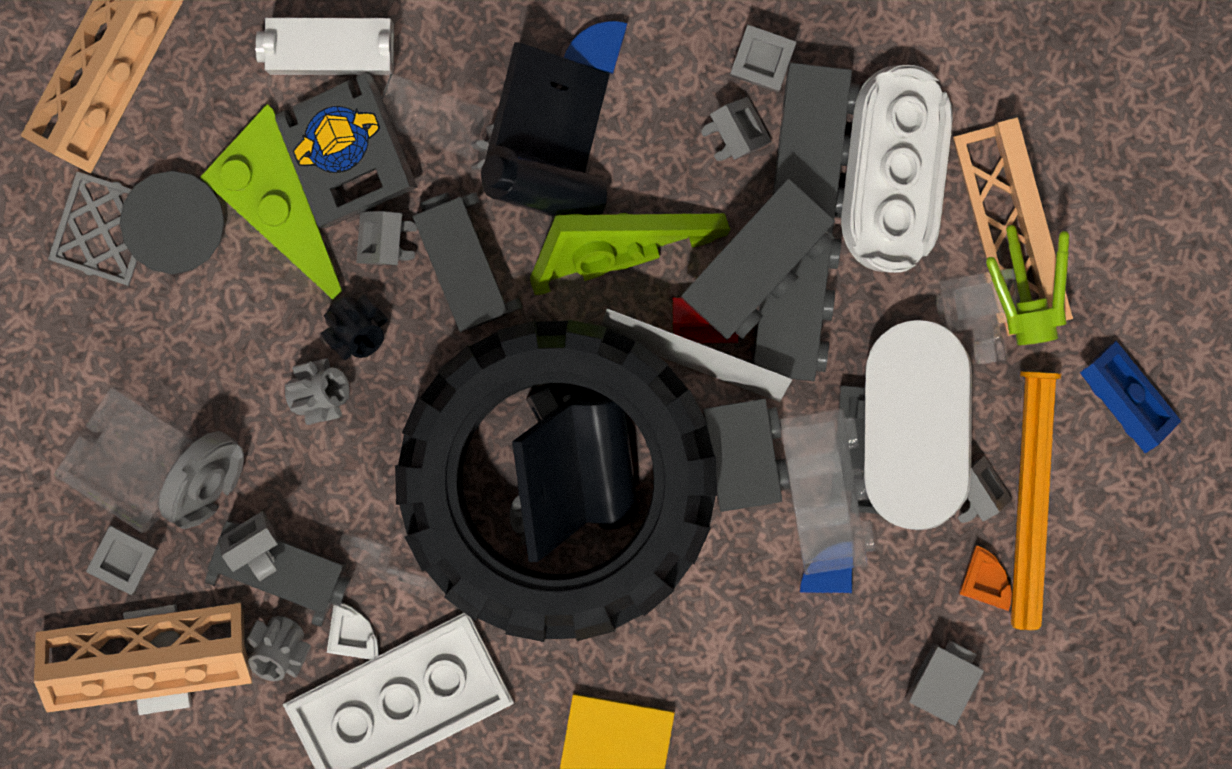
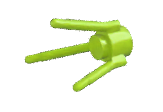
[986,225,1070,346]

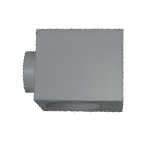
[905,640,984,726]

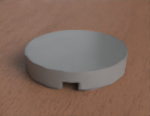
[159,431,244,529]

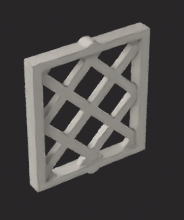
[48,171,138,286]

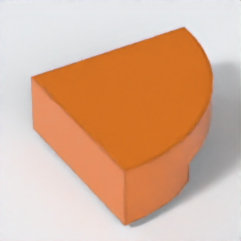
[958,545,1012,611]

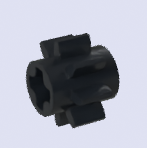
[320,294,388,361]

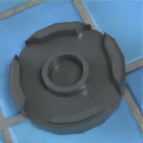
[120,171,224,274]

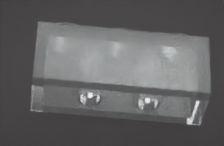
[779,407,875,575]

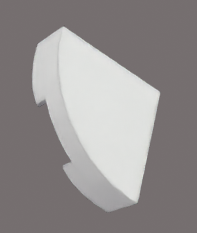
[327,603,379,660]

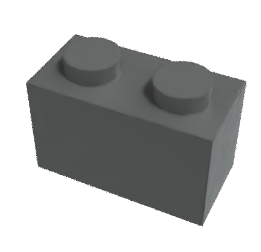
[702,399,790,512]

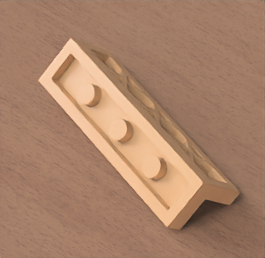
[21,0,184,174]
[953,117,1073,336]
[34,603,252,713]

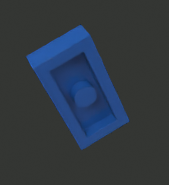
[1080,341,1181,453]

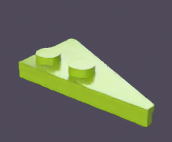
[200,104,342,300]
[530,213,730,295]

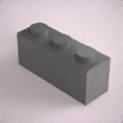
[681,178,835,340]

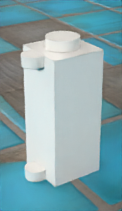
[256,18,394,75]

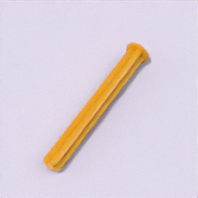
[1011,371,1062,630]

